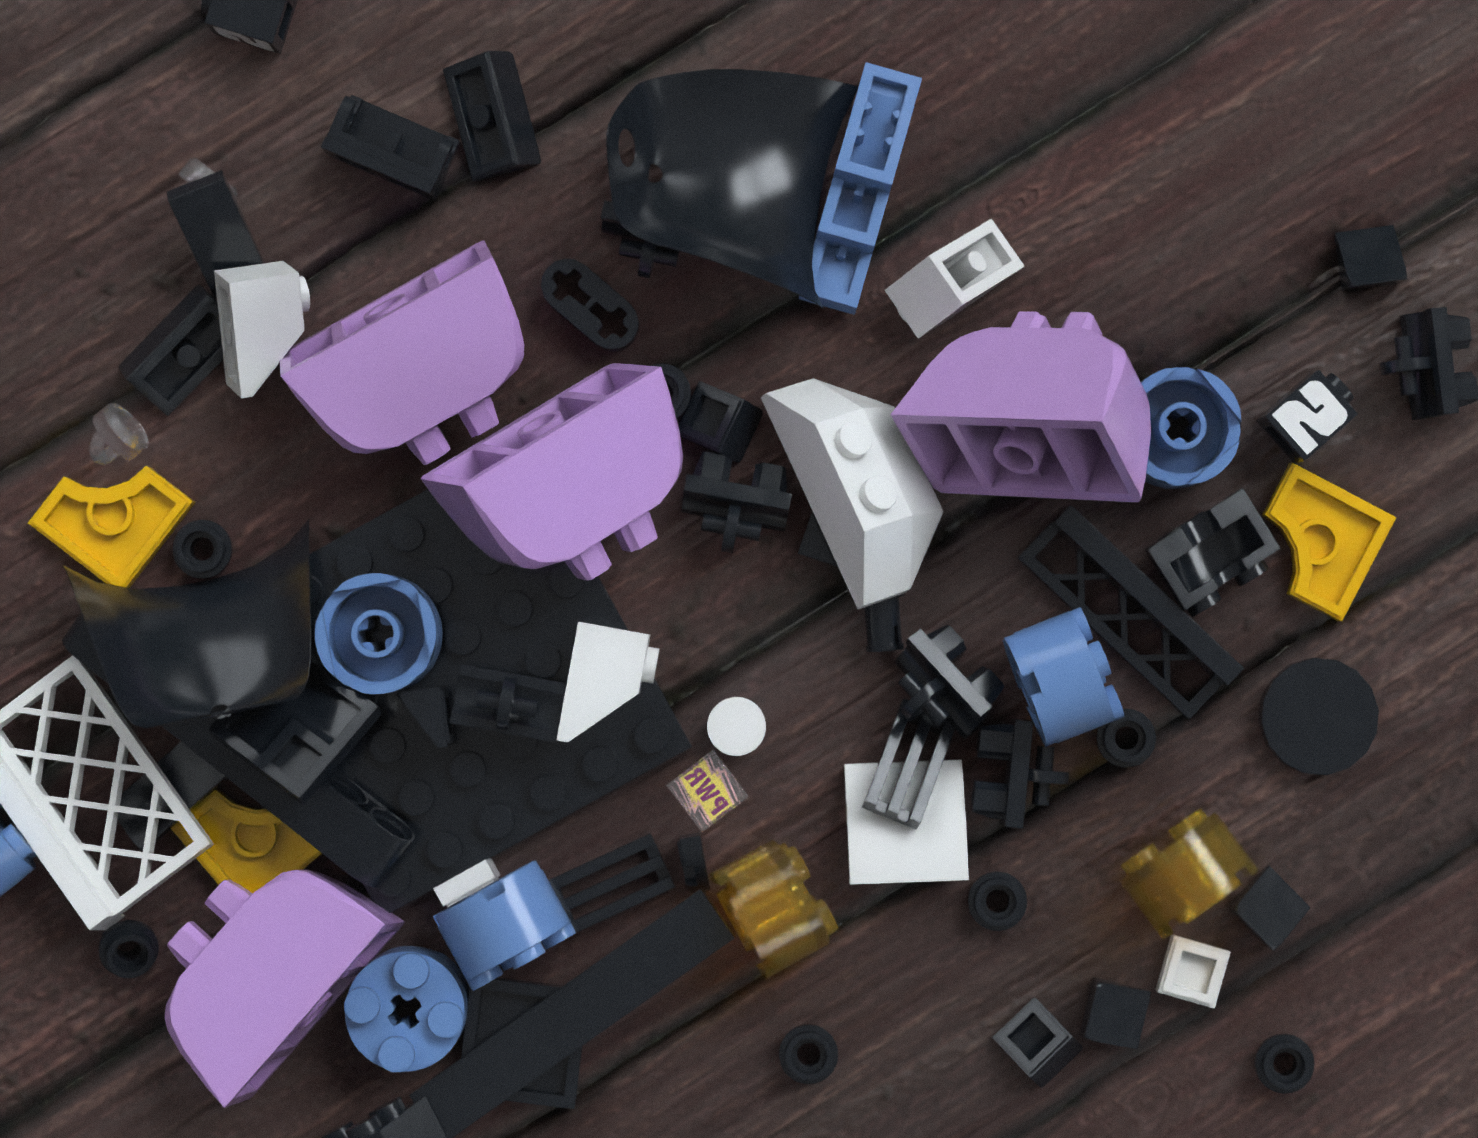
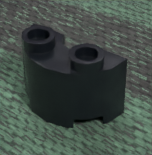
[1145,488,1281,617]

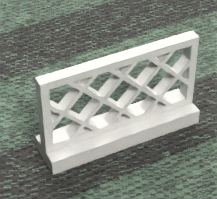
[0,655,214,930]

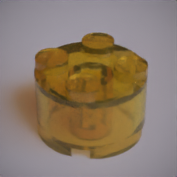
[1119,808,1259,940]
[709,839,838,979]

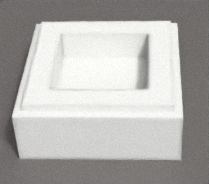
[433,858,501,908]
[1155,934,1231,1009]

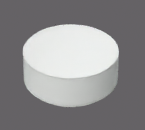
[707,697,766,756]

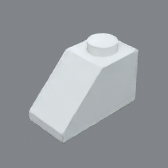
[885,219,1025,339]
[214,261,310,398]
[556,622,660,742]

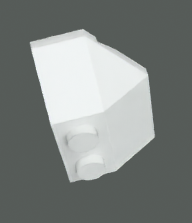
[761,378,944,610]

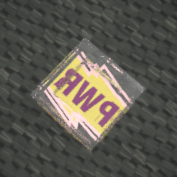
[666,749,749,832]

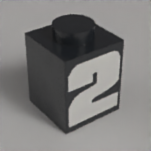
[201,0,298,54]
[1256,370,1358,464]

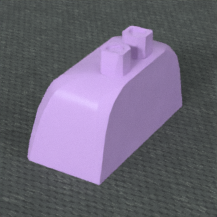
[280,240,524,465]
[891,311,1151,503]
[421,363,683,581]
[164,869,405,1108]

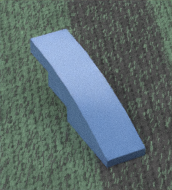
[799,62,922,315]

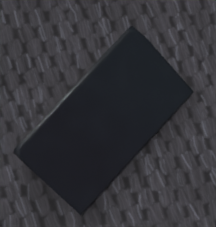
[443,51,541,181]
[119,285,223,416]
[118,742,228,852]

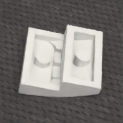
[844,759,969,885]

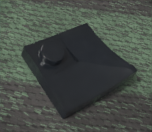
[208,662,382,806]

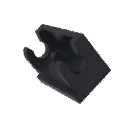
[321,95,461,202]

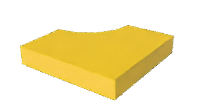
[1262,463,1397,622]
[28,466,196,588]
[171,789,322,893]

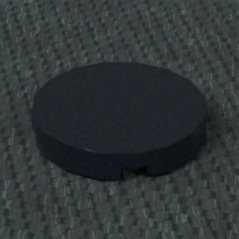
[1258,658,1379,775]

